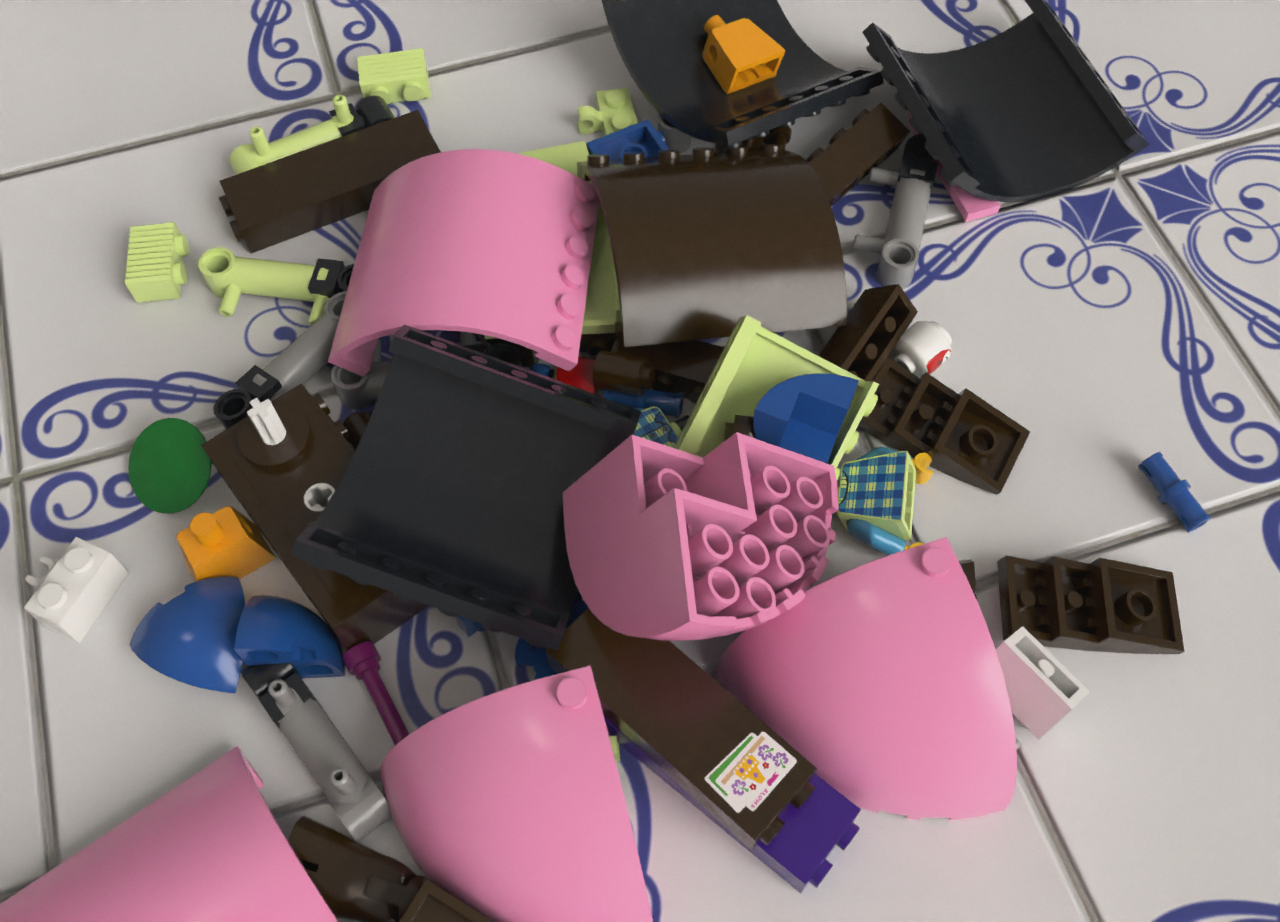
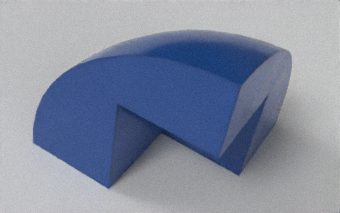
[753,373,859,463]
[129,577,245,693]
[234,595,345,679]

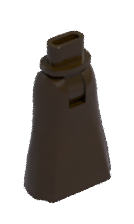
[288,816,425,922]

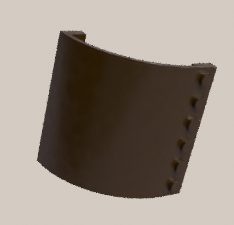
[577,143,847,347]

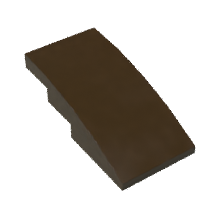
[858,357,1030,495]
[997,555,1185,654]

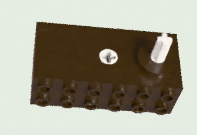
[201,383,429,651]

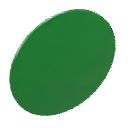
[128,418,212,514]

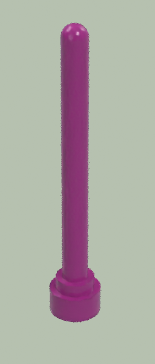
[342,641,409,745]

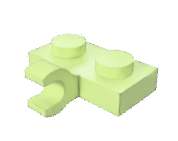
[577,88,638,136]

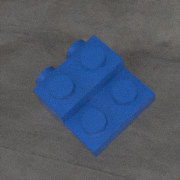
[586,119,669,160]

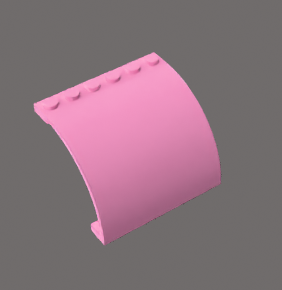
[328,149,600,377]
[0,746,339,922]

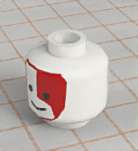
[894,321,952,377]

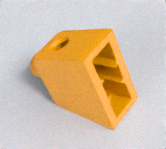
[702,15,786,94]
[176,506,276,582]

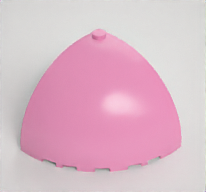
[562,432,838,641]
[715,537,1017,820]
[380,665,653,922]

